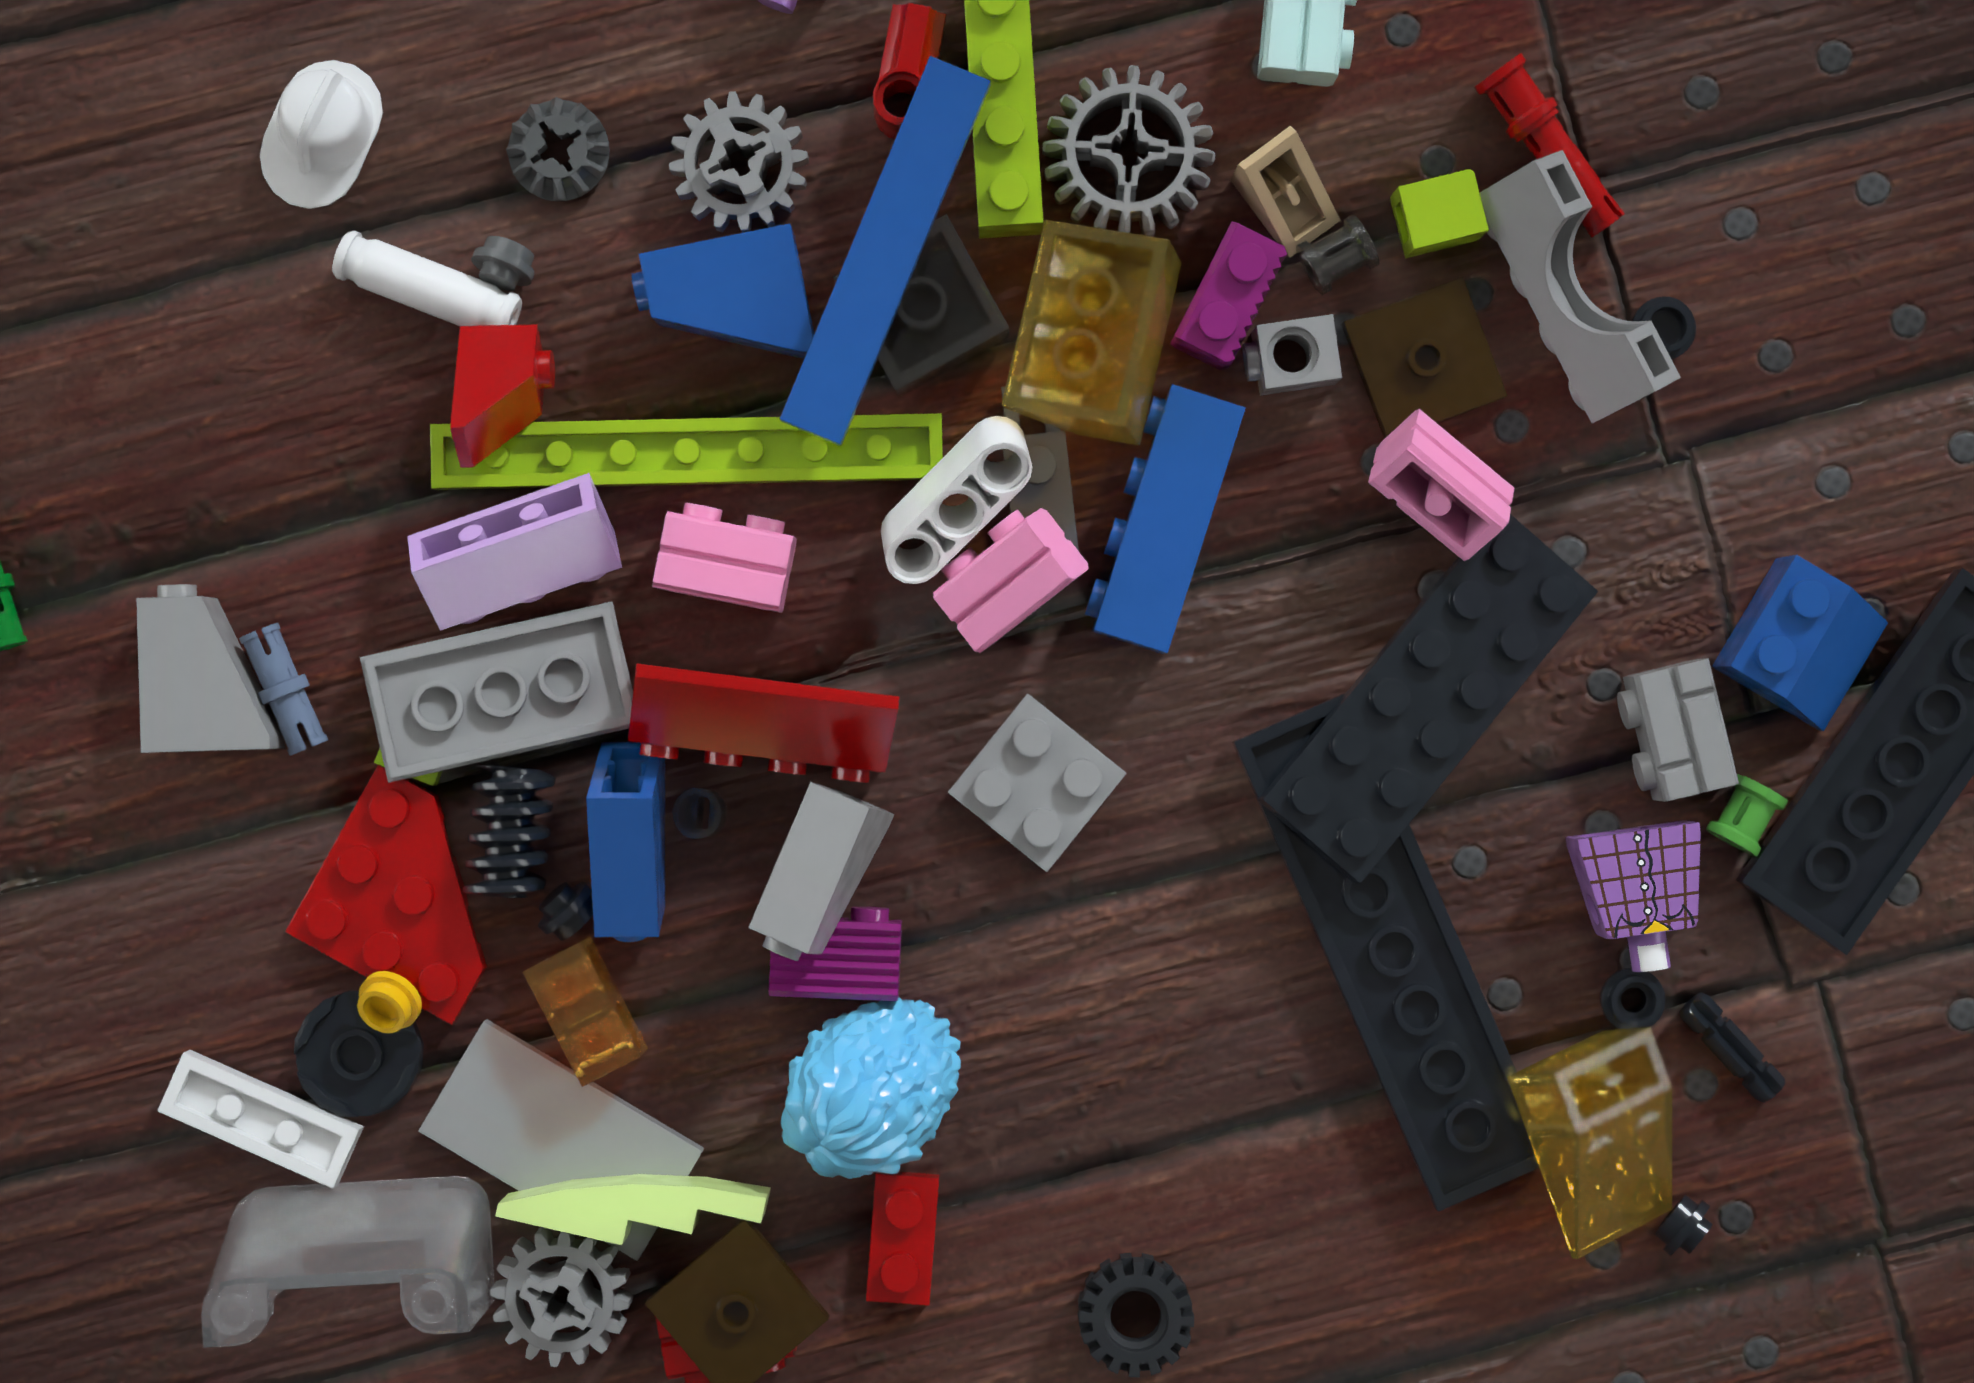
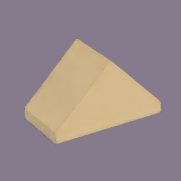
[1230,126,1340,258]

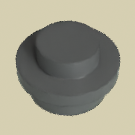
[471,236,535,291]

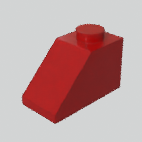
[450,324,555,468]

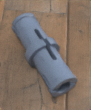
[239,623,329,756]

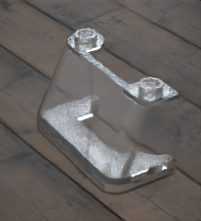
[201,1176,495,1348]

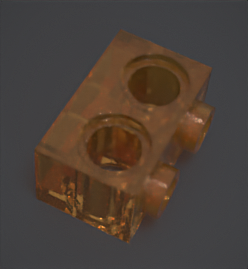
[523,936,648,1087]

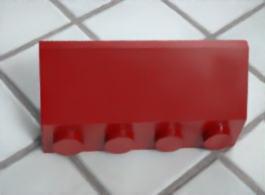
[628,664,900,783]

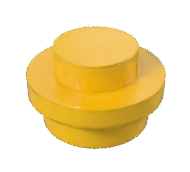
[357,971,422,1033]

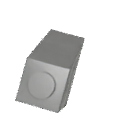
[136,584,285,753]
[748,782,894,961]

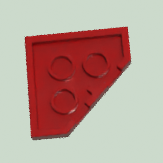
[285,765,487,1025]

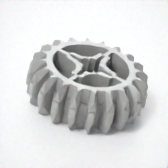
[1042,65,1215,241]

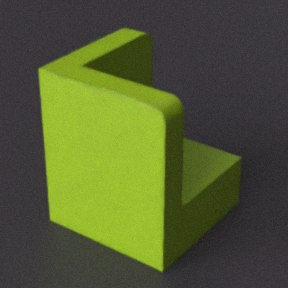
[1390,169,1489,259]

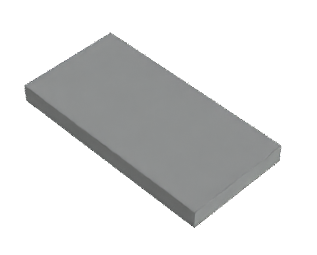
[360,602,633,783]
[419,1019,704,1261]

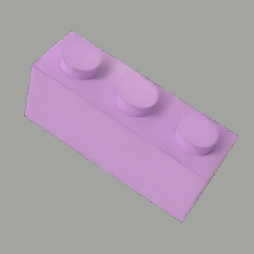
[407,473,622,631]

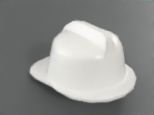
[260,60,383,209]

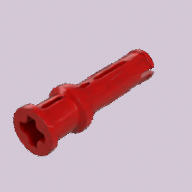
[1474,52,1625,238]

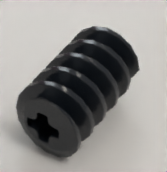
[463,764,556,898]

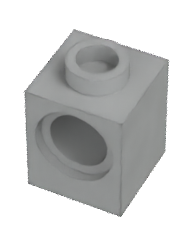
[1242,314,1342,396]

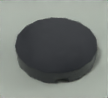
[294,989,424,1117]

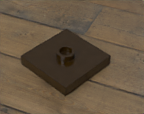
[1341,277,1507,439]
[645,1219,830,1383]

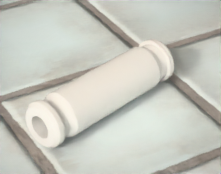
[332,231,522,326]

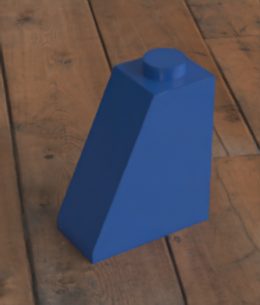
[632,223,814,359]
[586,742,665,942]

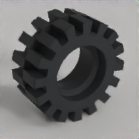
[1077,1252,1194,1377]

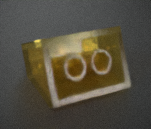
[1002,220,1181,446]

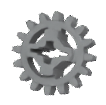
[669,91,809,233]
[490,1227,633,1367]

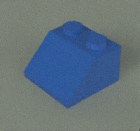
[1712,555,1888,732]

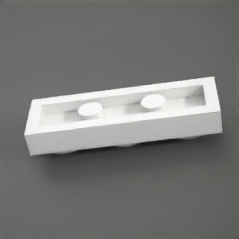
[158,1050,364,1189]

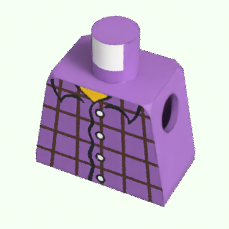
[1566,820,1701,972]

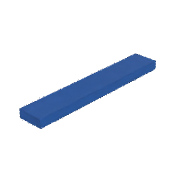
[780,56,991,446]

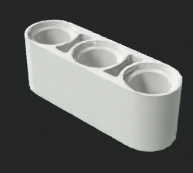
[881,416,1033,584]

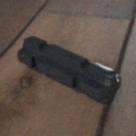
[1679,993,1786,1103]

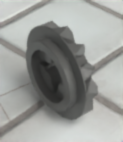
[506,97,610,201]

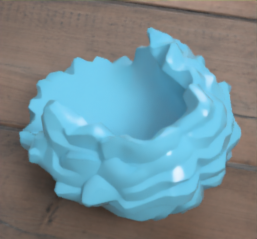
[781,997,961,1179]

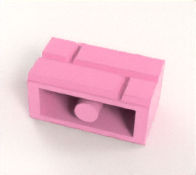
[1368,409,1514,561]
[653,503,797,613]
[933,508,1089,653]

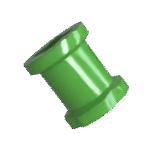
[1706,774,1788,857]

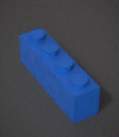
[1084,384,1246,654]

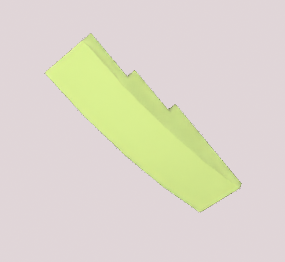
[495,1174,771,1245]

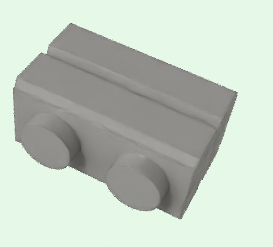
[1617,658,1739,802]

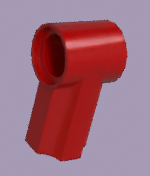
[873,3,947,140]

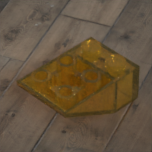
[1507,1027,1672,1259]

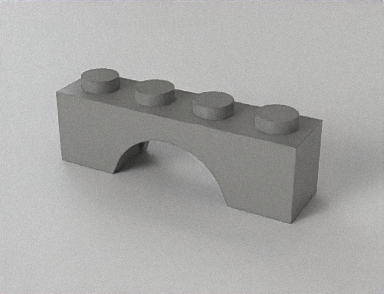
[1480,150,1681,423]

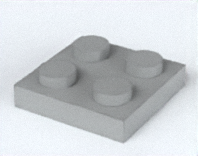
[948,693,1127,872]

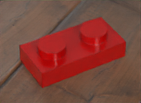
[866,1171,940,1306]

